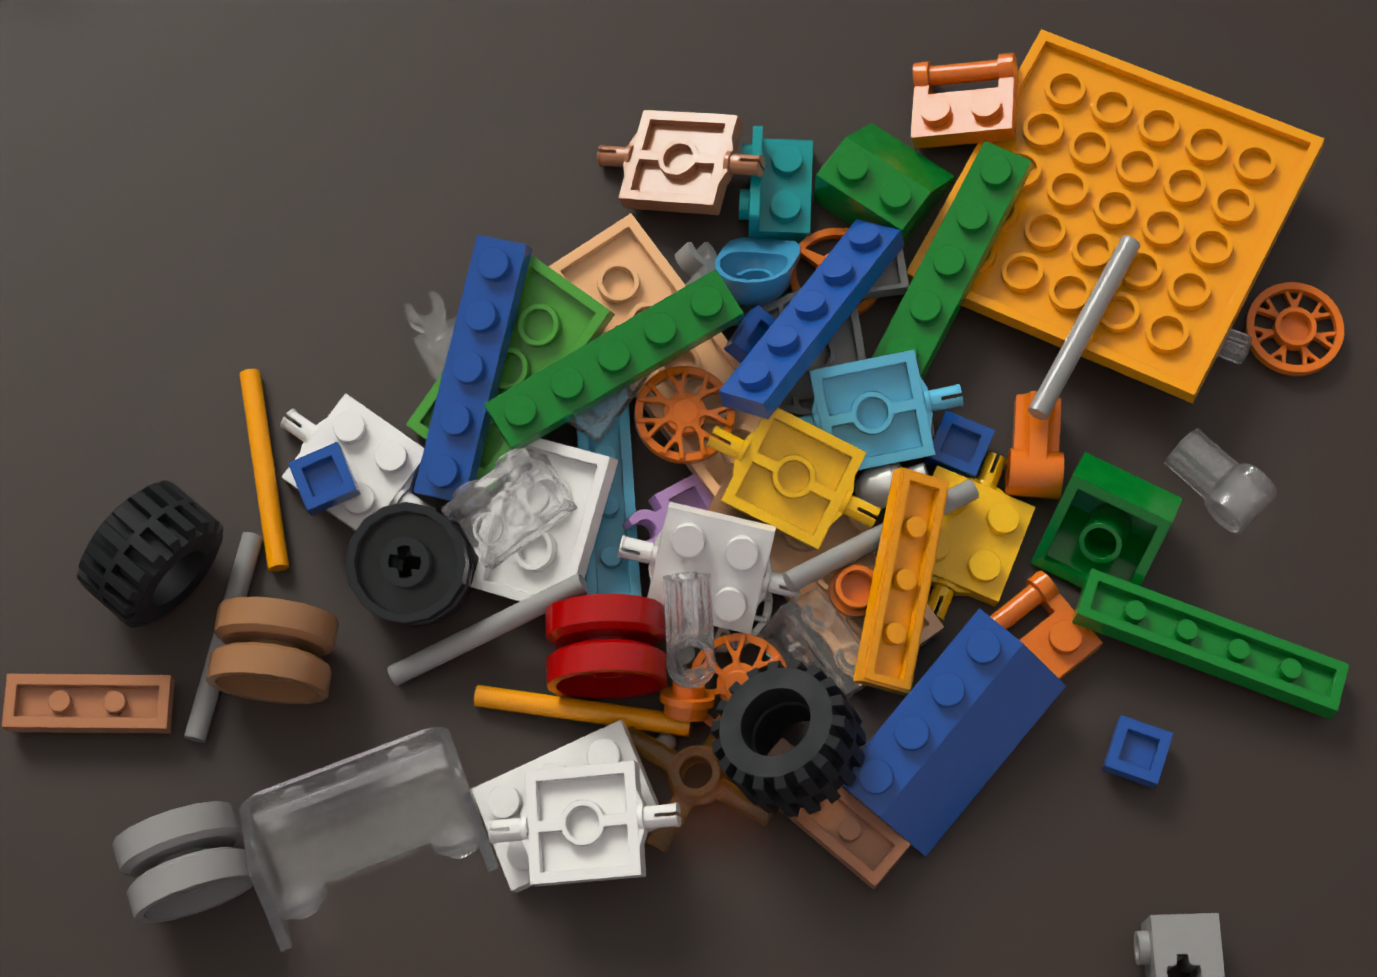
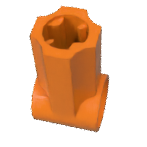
[1005,391,1064,500]

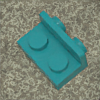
[739,126,813,241]

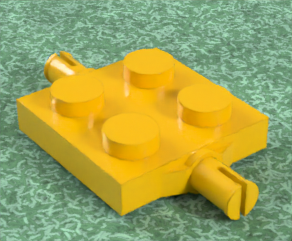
[706,408,881,550]
[927,452,1036,623]

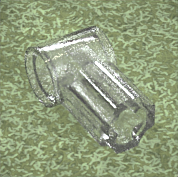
[1164,428,1277,534]
[663,572,716,688]

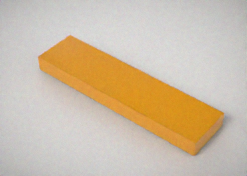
[853,467,950,695]

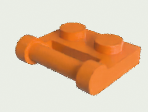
[911,53,1018,149]
[956,570,1103,680]

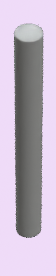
[1028,235,1141,420]
[783,479,979,593]
[184,532,263,743]
[387,573,589,686]

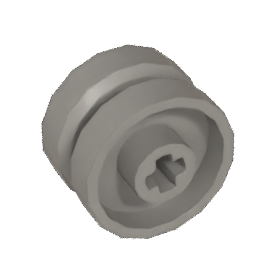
[112,801,257,923]

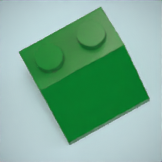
[814,123,955,248]
[1030,452,1183,588]

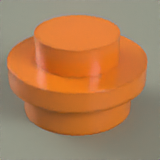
[828,563,874,618]
[659,679,715,722]

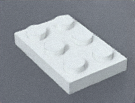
[471,438,618,601]
[471,720,664,893]

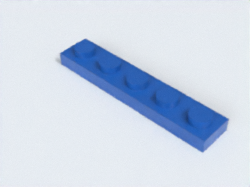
[719,219,904,419]
[413,234,532,506]

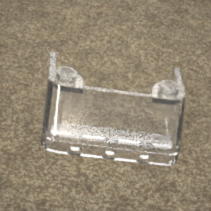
[240,727,499,952]

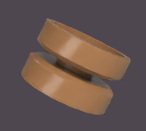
[206,597,339,704]

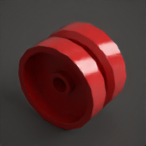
[545,593,667,700]

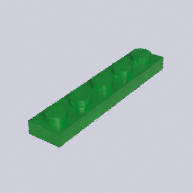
[872,141,1033,380]
[484,269,744,454]
[1072,568,1349,719]

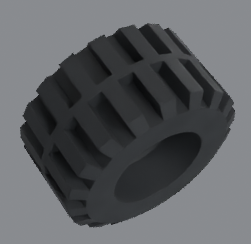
[77,480,224,628]
[711,660,866,817]

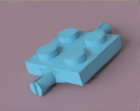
[798,350,964,470]

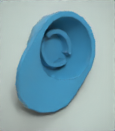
[715,237,801,307]

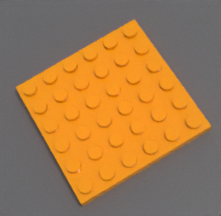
[907,29,1325,404]

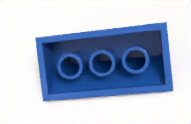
[842,608,1066,857]

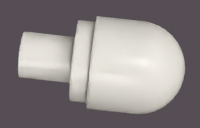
[855,462,928,509]

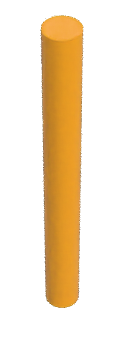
[239,369,289,572]
[474,685,692,737]

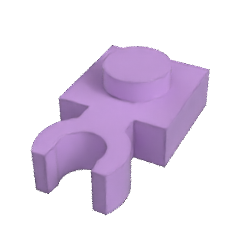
[623,473,713,543]

